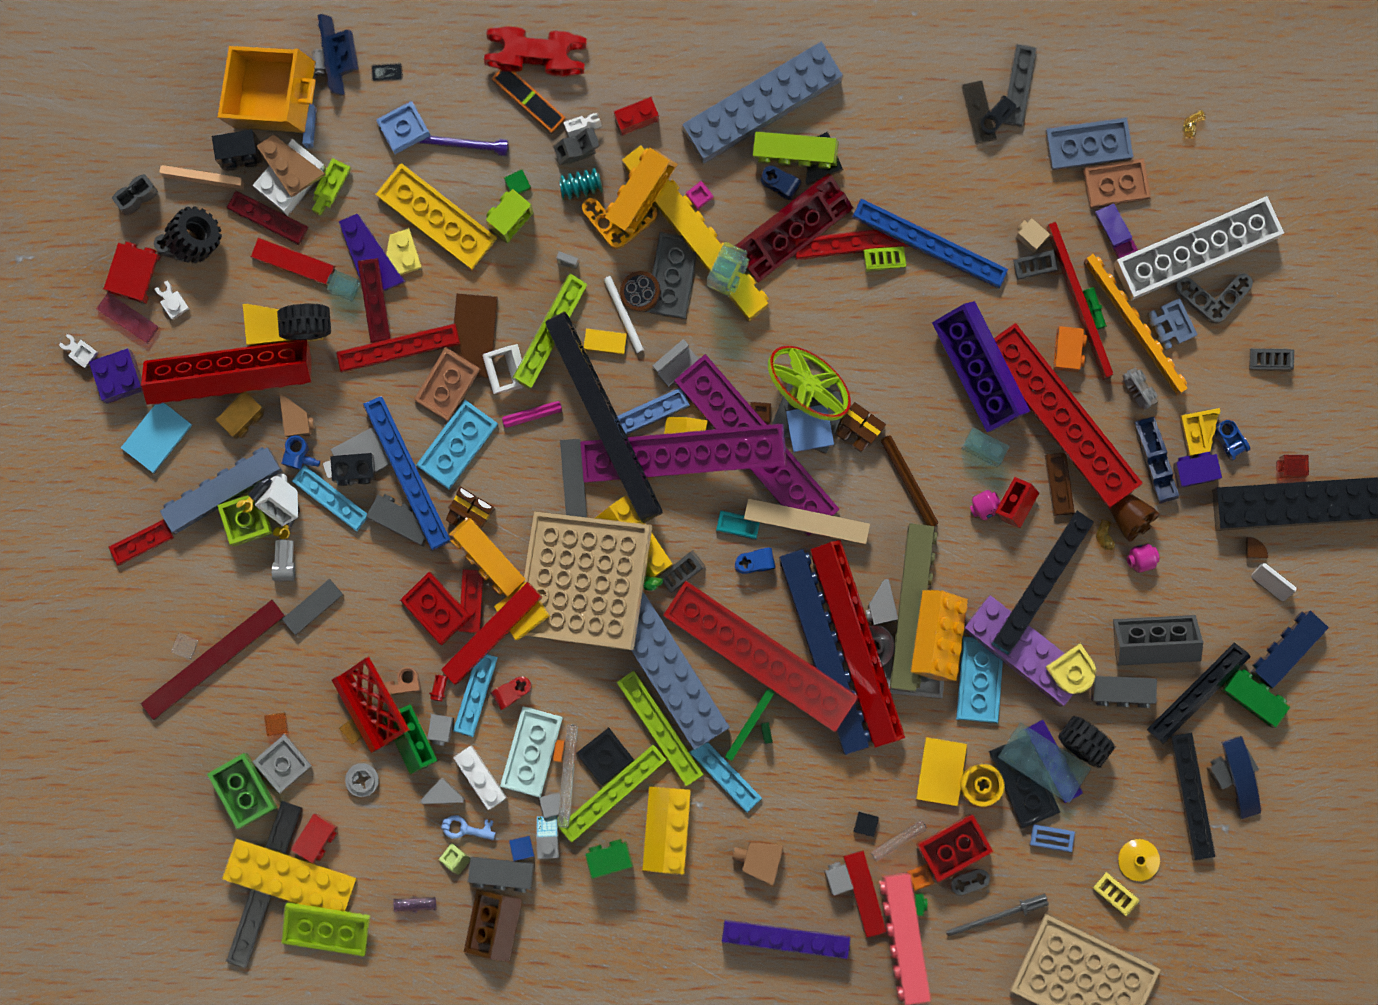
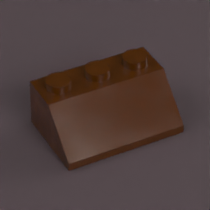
[464,889,522,962]

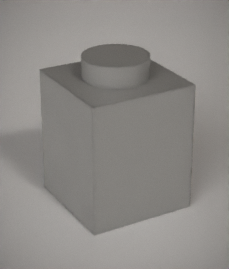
[427,714,454,746]
[824,862,853,895]

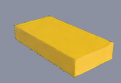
[584,328,627,355]

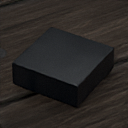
[853,812,879,837]

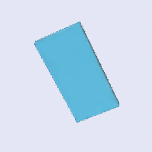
[416,400,498,490]
[956,636,1003,723]

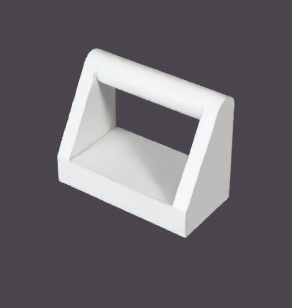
[482,344,524,394]

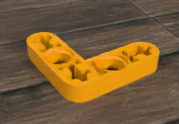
[582,198,658,249]

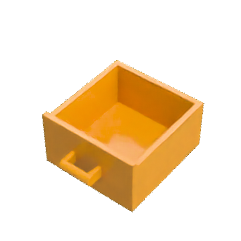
[218,46,316,133]

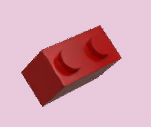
[613,97,659,136]
[995,477,1039,528]
[291,813,337,863]

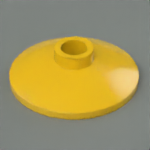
[1118,839,1160,881]

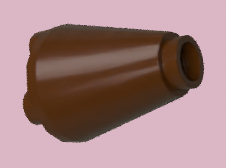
[1109,493,1160,542]

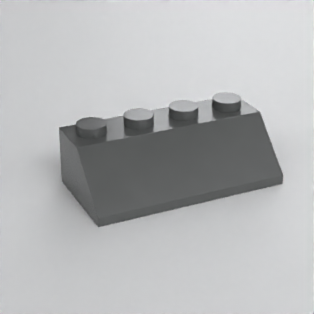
[1113,615,1203,666]

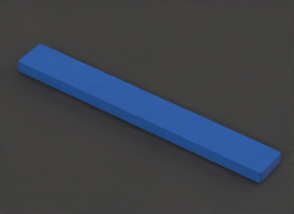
[852,198,1008,289]
[363,396,451,551]

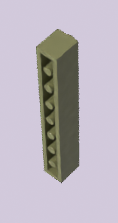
[889,523,937,693]

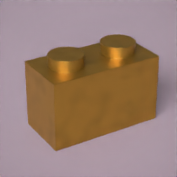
[216,392,265,440]

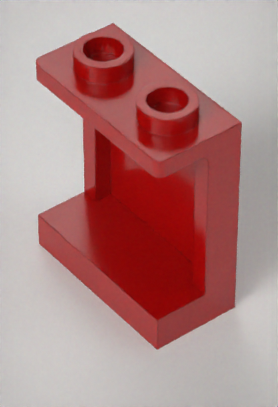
[103,241,161,304]

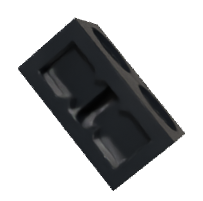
[330,453,376,486]

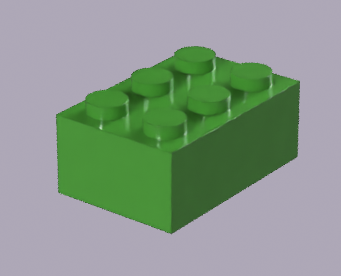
[207,753,278,829]

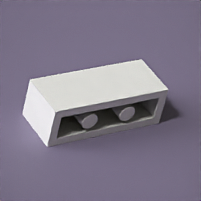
[453,746,507,810]

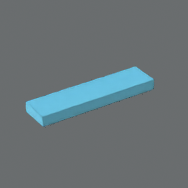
[292,465,368,531]
[453,654,498,737]
[689,742,762,813]

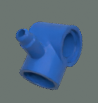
[281,435,320,470]

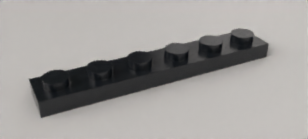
[1147,642,1251,744]
[1170,732,1216,860]

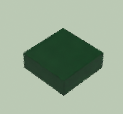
[761,722,773,744]

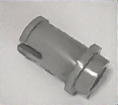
[312,49,327,77]

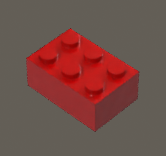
[916,814,993,882]

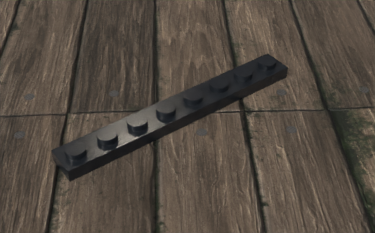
[991,510,1094,655]

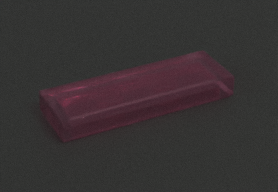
[96,293,159,344]

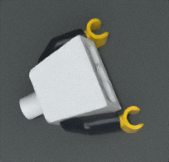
[236,474,300,539]

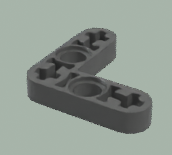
[1175,274,1253,324]

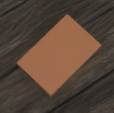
[1083,158,1151,209]
[414,347,481,421]

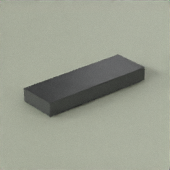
[282,579,343,635]

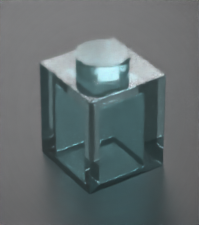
[326,270,360,301]

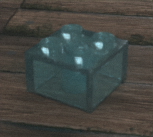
[707,241,749,296]

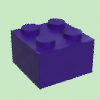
[89,348,142,404]

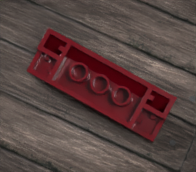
[732,173,854,283]

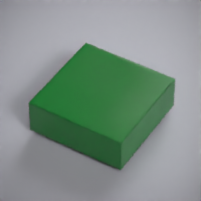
[504,169,531,194]

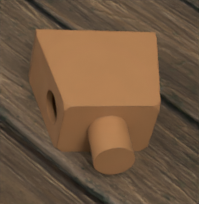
[732,842,783,885]

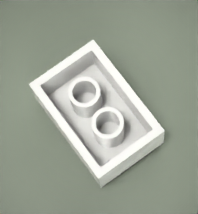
[253,139,326,216]

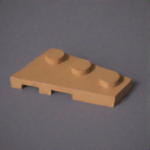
[257,135,326,198]

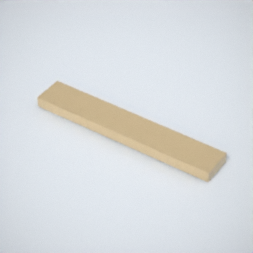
[744,499,870,545]

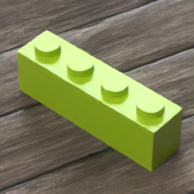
[753,132,839,169]

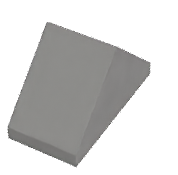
[421,778,465,804]

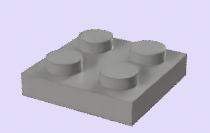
[253,734,312,793]

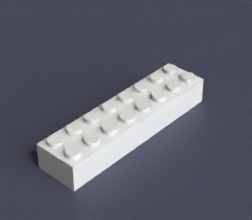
[1113,196,1284,301]

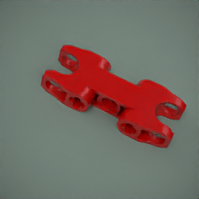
[484,26,587,77]

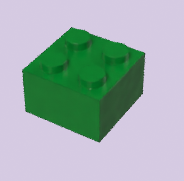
[585,839,634,878]

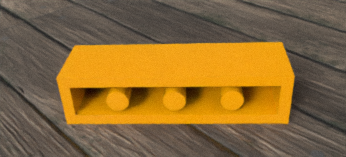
[449,518,526,596]

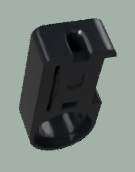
[980,95,1016,135]

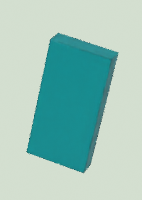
[716,510,760,540]

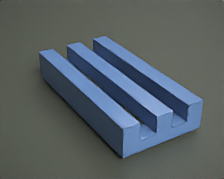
[303,104,316,148]
[1030,824,1075,852]

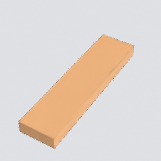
[159,165,245,190]

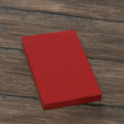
[400,572,472,645]

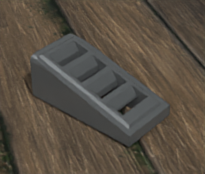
[1013,250,1059,280]
[1249,349,1294,372]
[659,550,705,593]

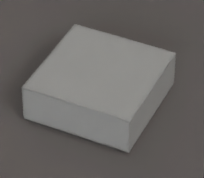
[556,251,579,269]
[539,793,565,819]

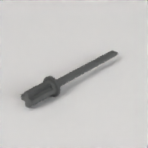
[946,894,1049,936]

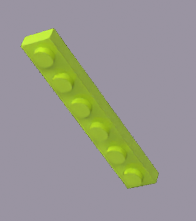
[512,274,588,389]
[617,671,704,786]
[558,745,666,843]

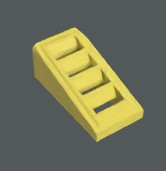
[1093,872,1140,917]

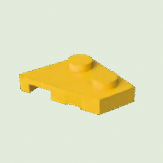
[1180,408,1221,456]

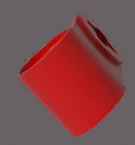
[490,676,531,710]

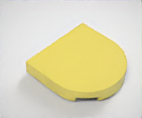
[1045,644,1096,694]

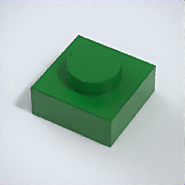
[914,893,928,916]

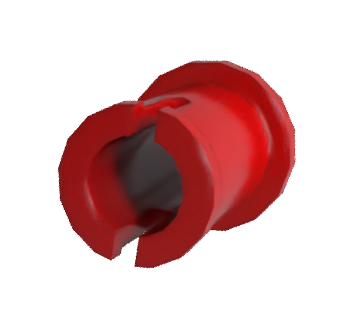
[429,674,448,702]

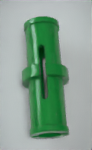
[1083,287,1107,330]

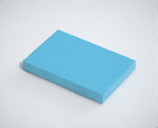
[121,403,192,473]

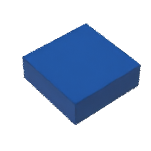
[509,836,534,861]

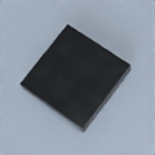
[576,727,634,786]

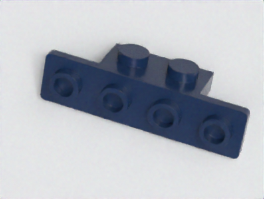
[318,14,359,96]

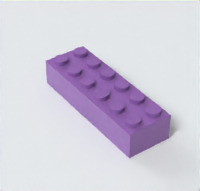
[964,595,1073,707]

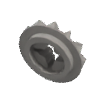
[345,763,379,797]

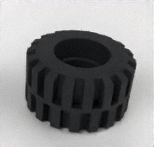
[164,206,222,263]
[277,304,331,340]
[1058,716,1116,768]

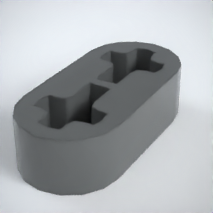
[950,869,990,895]

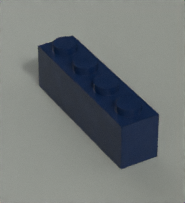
[1251,610,1329,689]

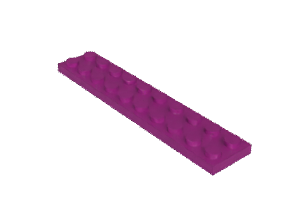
[674,354,840,537]
[580,424,787,482]

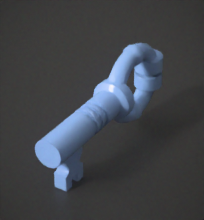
[441,815,495,841]

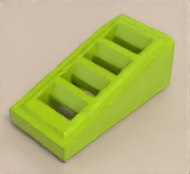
[863,247,906,272]

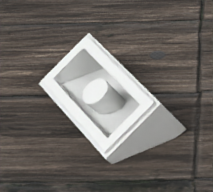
[1251,563,1297,601]

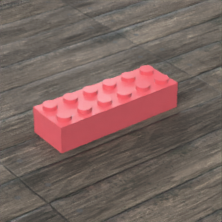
[879,872,931,1005]

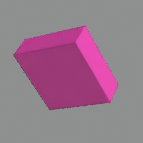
[685,181,714,210]

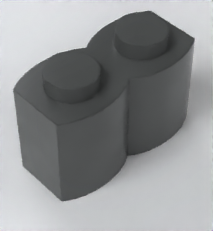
[112,174,158,215]

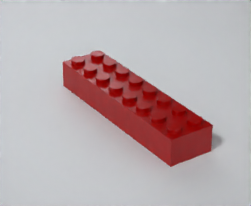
[141,340,312,405]

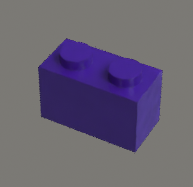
[1173,452,1222,488]

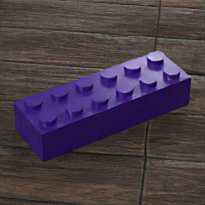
[932,301,1030,433]

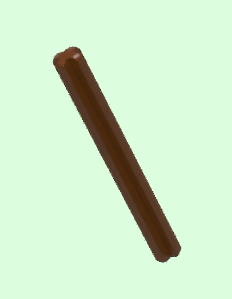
[881,435,938,527]

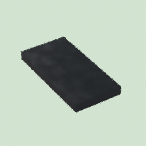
[988,735,1061,829]

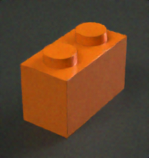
[1053,326,1087,372]

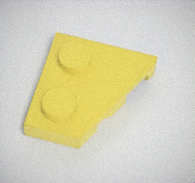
[386,229,422,275]

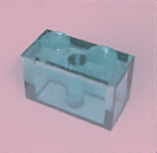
[961,427,1010,467]

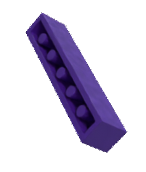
[722,920,850,959]

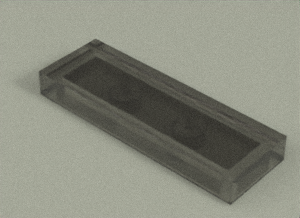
[962,80,997,144]

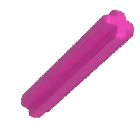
[502,401,562,428]

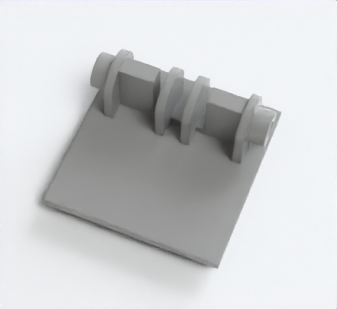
[1122,368,1158,410]

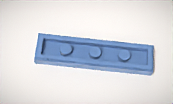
[617,388,690,435]

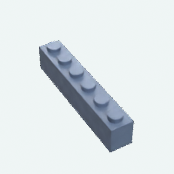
[160,447,283,534]

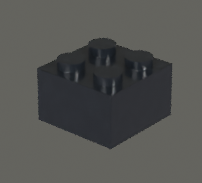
[212,129,263,171]

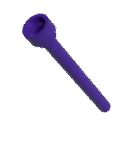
[418,136,509,156]

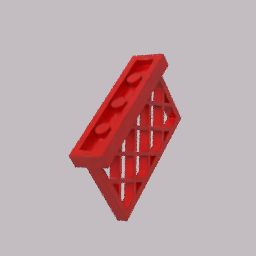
[332,657,409,753]

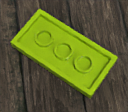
[282,902,370,956]

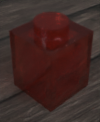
[1276,455,1309,478]

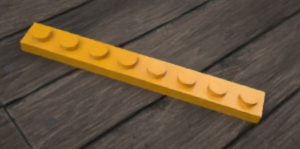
[1084,254,1188,396]

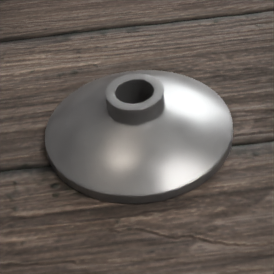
[869,625,895,666]

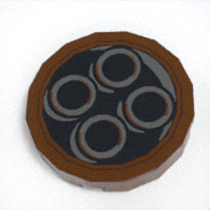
[620,271,661,312]

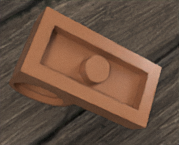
[377,667,421,695]

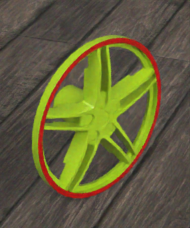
[768,346,851,421]

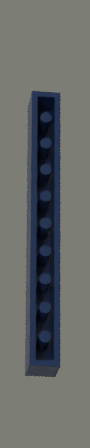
[779,549,871,755]

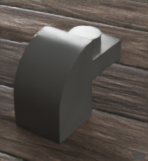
[553,127,599,165]

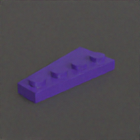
[339,214,406,291]

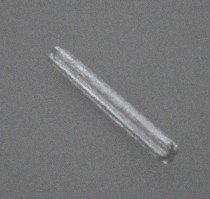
[557,724,578,828]

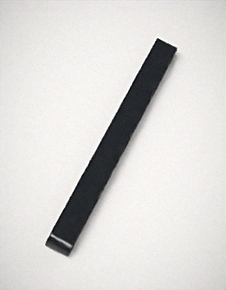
[546,312,663,523]

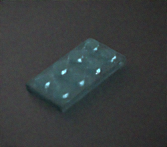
[998,722,1091,803]

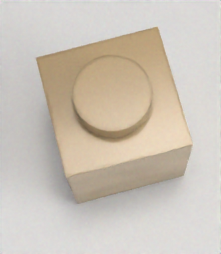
[1016,218,1050,253]

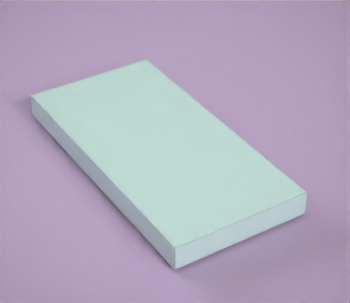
[500,706,563,797]

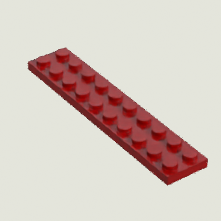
[994,323,1143,509]
[663,581,859,732]

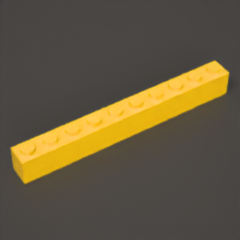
[622,145,769,322]

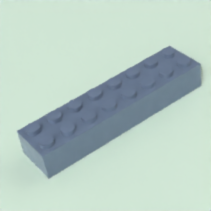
[682,41,843,164]
[631,591,730,750]

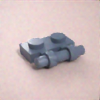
[1148,298,1198,350]

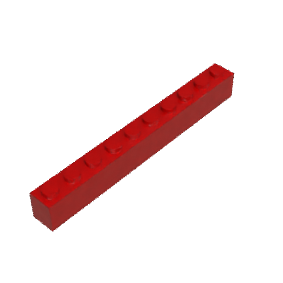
[810,540,905,748]

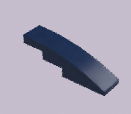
[1134,416,1179,504]

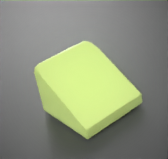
[439,843,470,875]

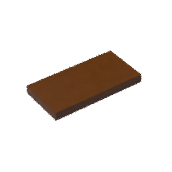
[451,293,498,378]

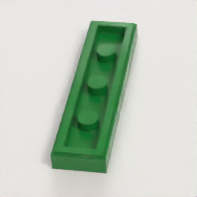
[725,687,775,762]

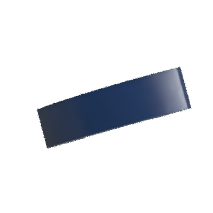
[1222,736,1261,819]

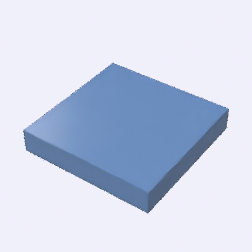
[376,101,431,154]
[786,405,834,453]

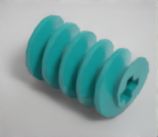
[559,168,603,201]

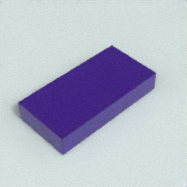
[1095,204,1132,248]

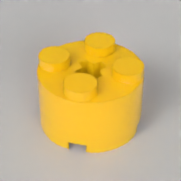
[960,764,1004,806]

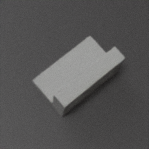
[652,339,699,387]

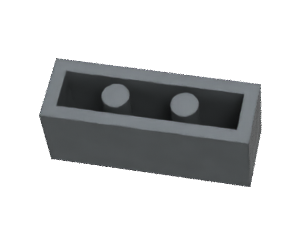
[366,494,427,546]
[1091,676,1157,708]
[468,857,534,893]

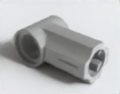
[272,540,295,581]

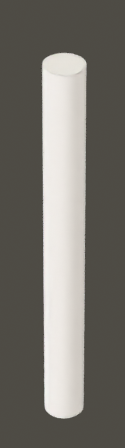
[603,276,644,353]

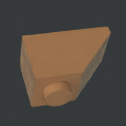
[280,395,315,439]

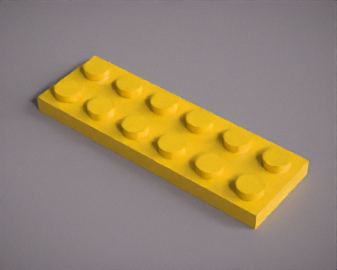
[375,163,497,270]
[222,838,356,911]

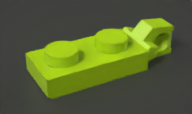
[312,158,351,216]

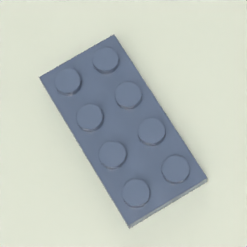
[1046,118,1133,170]

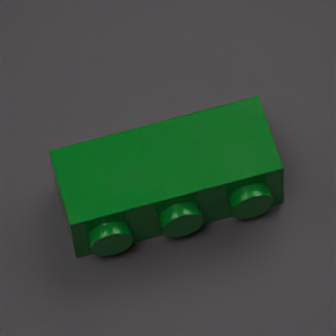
[1221,669,1290,728]
[383,704,437,775]

